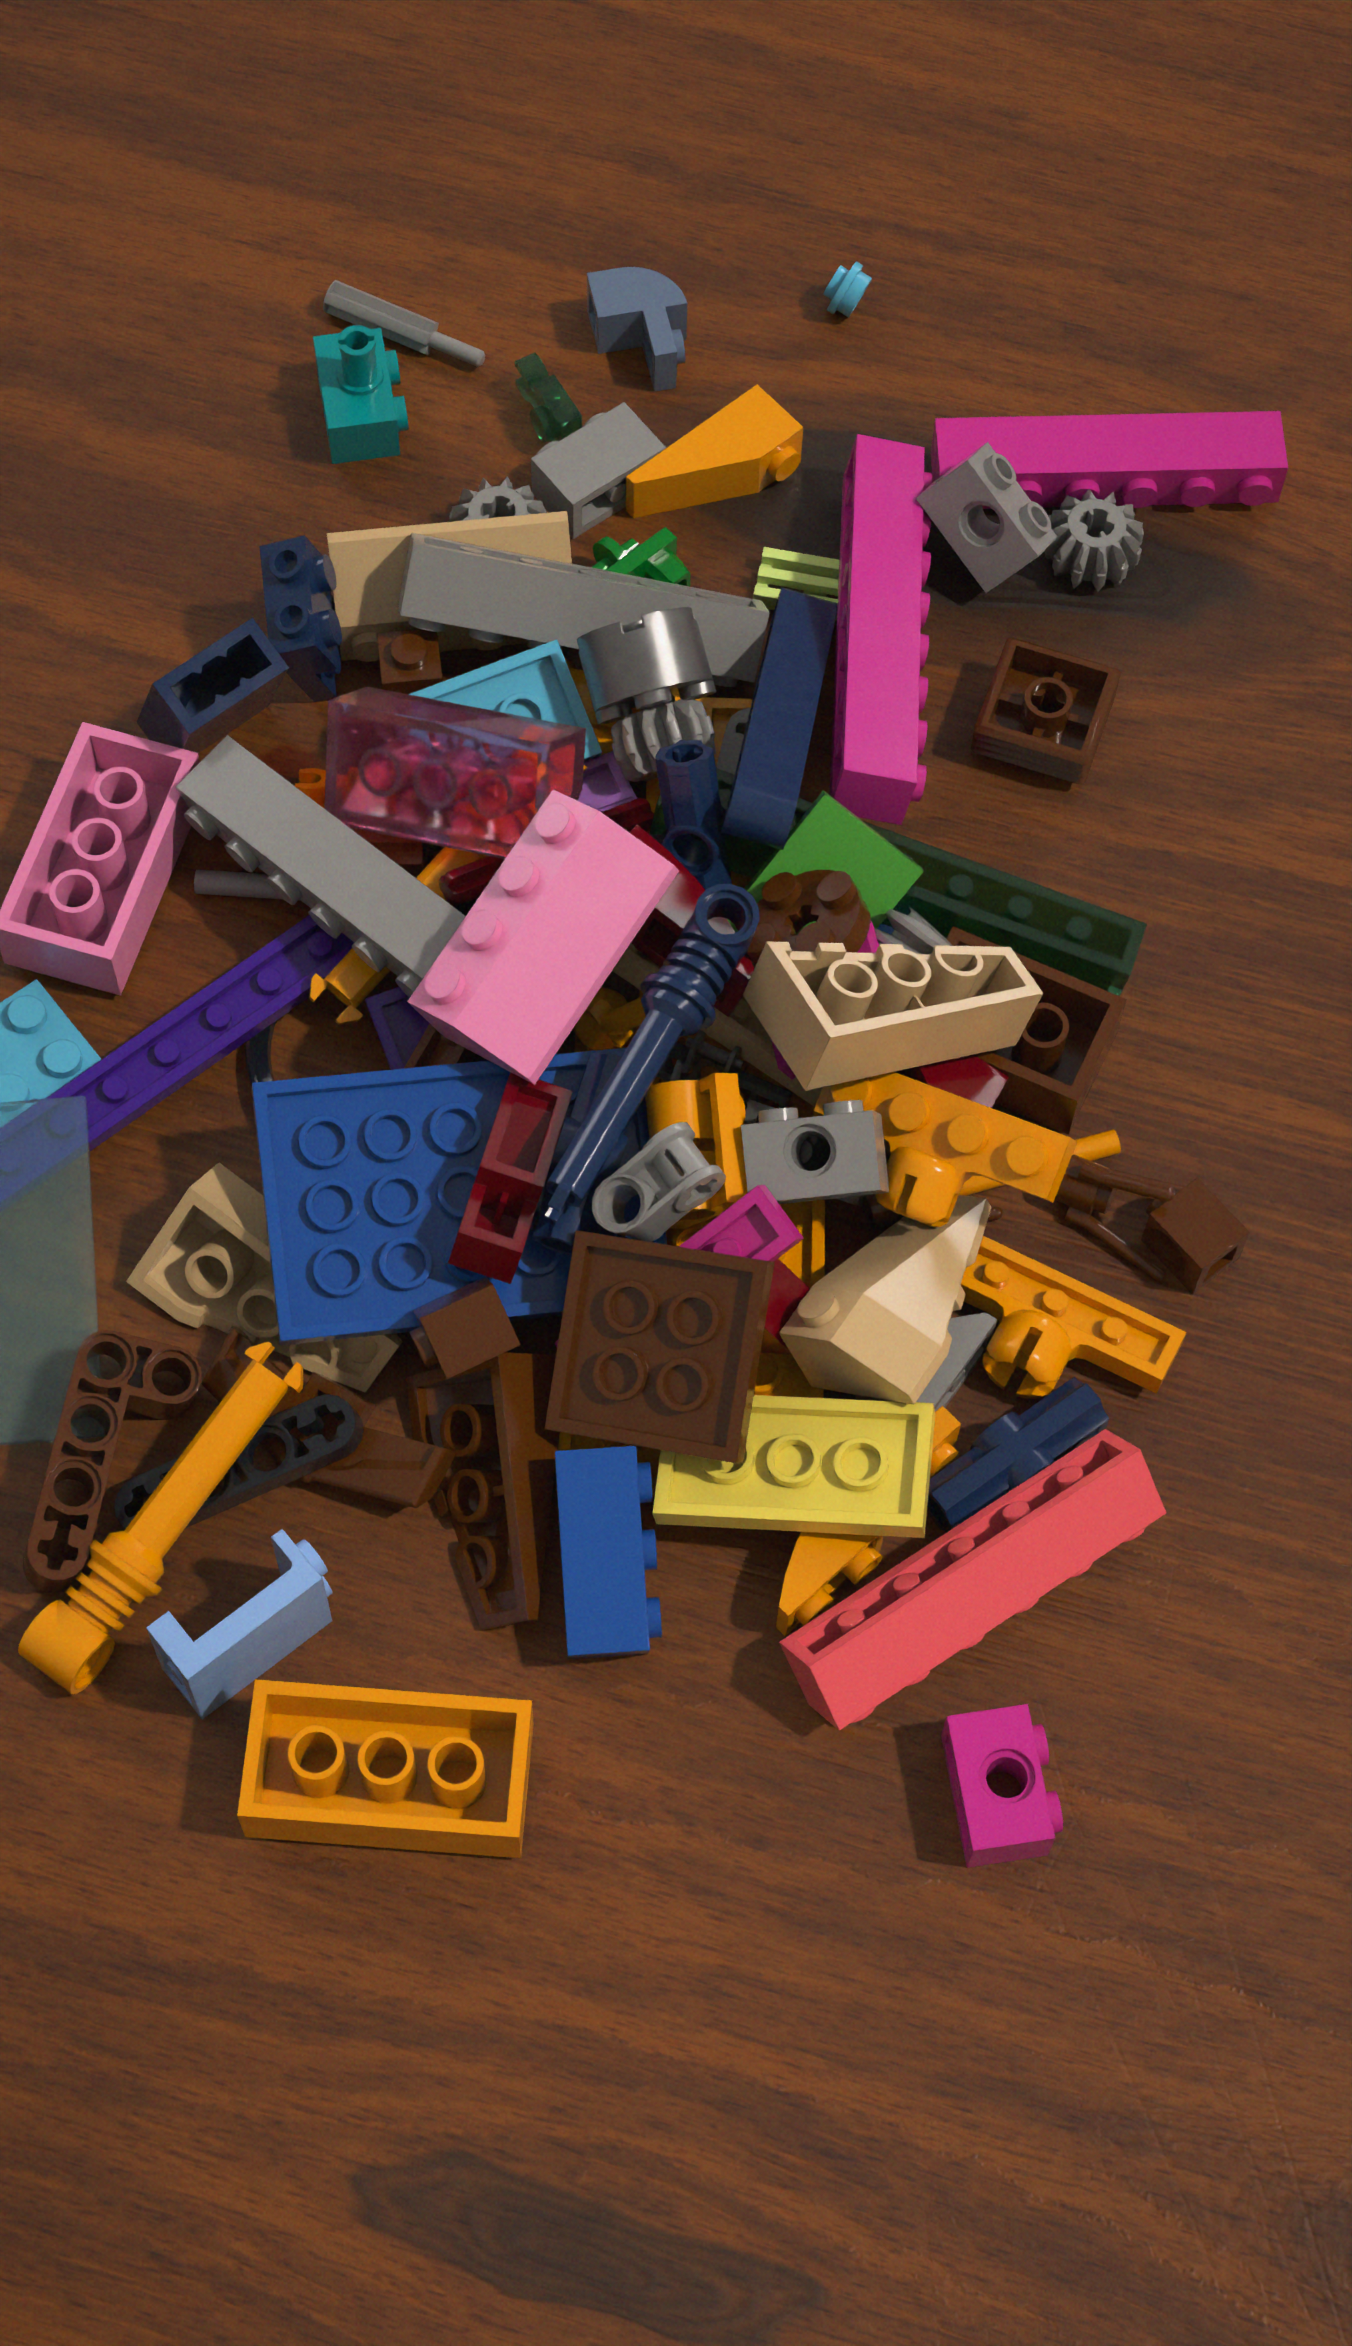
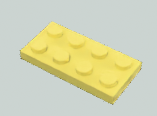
[653,1395,935,1538]

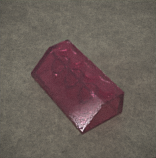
[324,687,586,859]

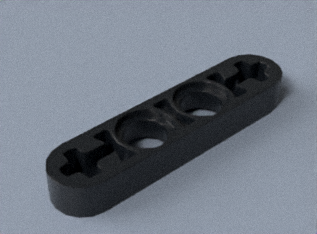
[114,1394,364,1529]

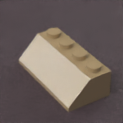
[327,511,572,662]

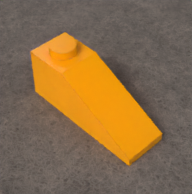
[626,384,803,518]

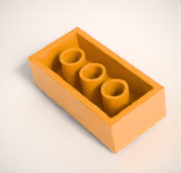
[237,1679,534,1858]

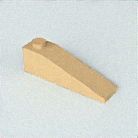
[126,1163,403,1392]

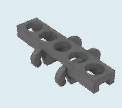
[657,1030,792,1110]

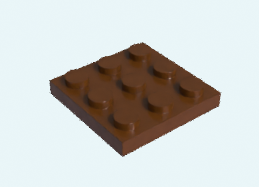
[545,1230,775,1463]

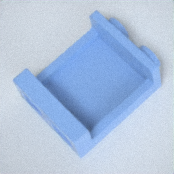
[146,1529,333,1720]

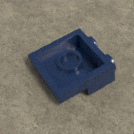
[260,535,342,702]

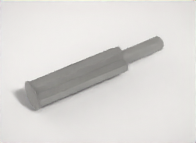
[323,280,485,367]

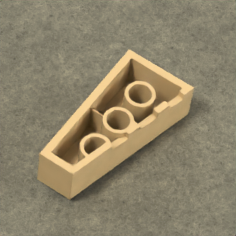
[743,941,1043,1091]

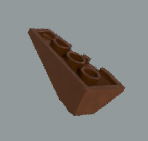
[406,1352,560,1629]

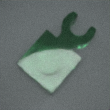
[515,352,582,442]

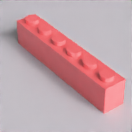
[779,1429,1166,1731]

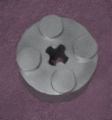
[577,607,716,725]

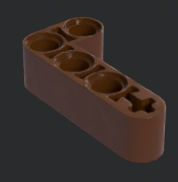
[23,1330,202,1593]

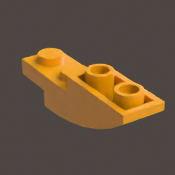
[776,1405,961,1636]

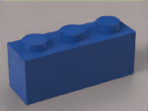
[555,1446,662,1659]

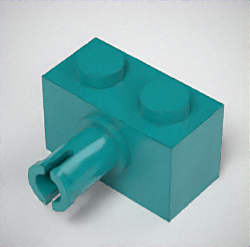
[313,325,409,464]

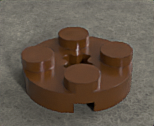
[747,870,871,966]

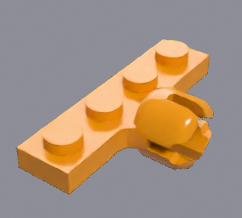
[814,1072,1077,1227]
[961,1236,1187,1399]

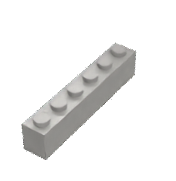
[398,533,770,687]
[176,735,466,998]

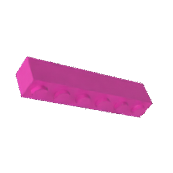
[930,411,1288,509]

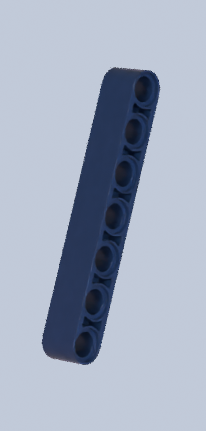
[721,587,838,850]

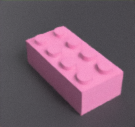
[0,722,200,996]

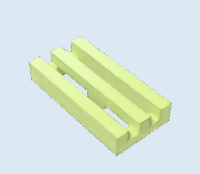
[753,547,839,621]

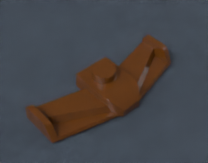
[201,1326,456,1508]

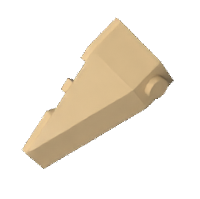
[779,1195,991,1405]

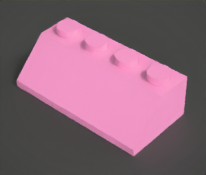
[407,790,679,1085]

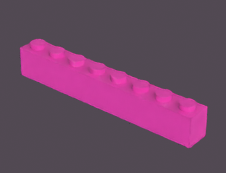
[829,434,933,825]

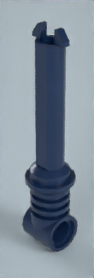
[545,884,760,1223]

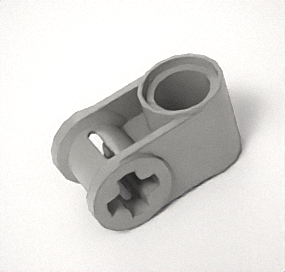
[592,1122,726,1242]

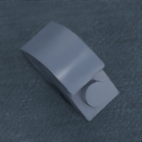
[587,267,688,392]

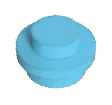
[823,261,872,318]

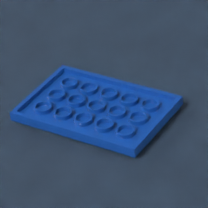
[252,1048,668,1346]

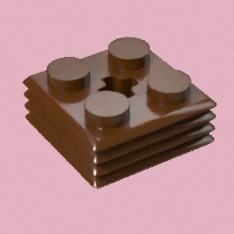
[971,637,1121,784]

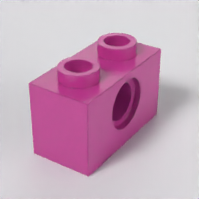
[941,1704,1063,1868]

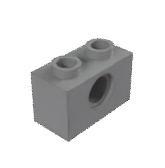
[916,442,1057,593]
[741,1100,889,1205]

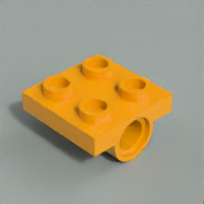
[645,1073,748,1229]

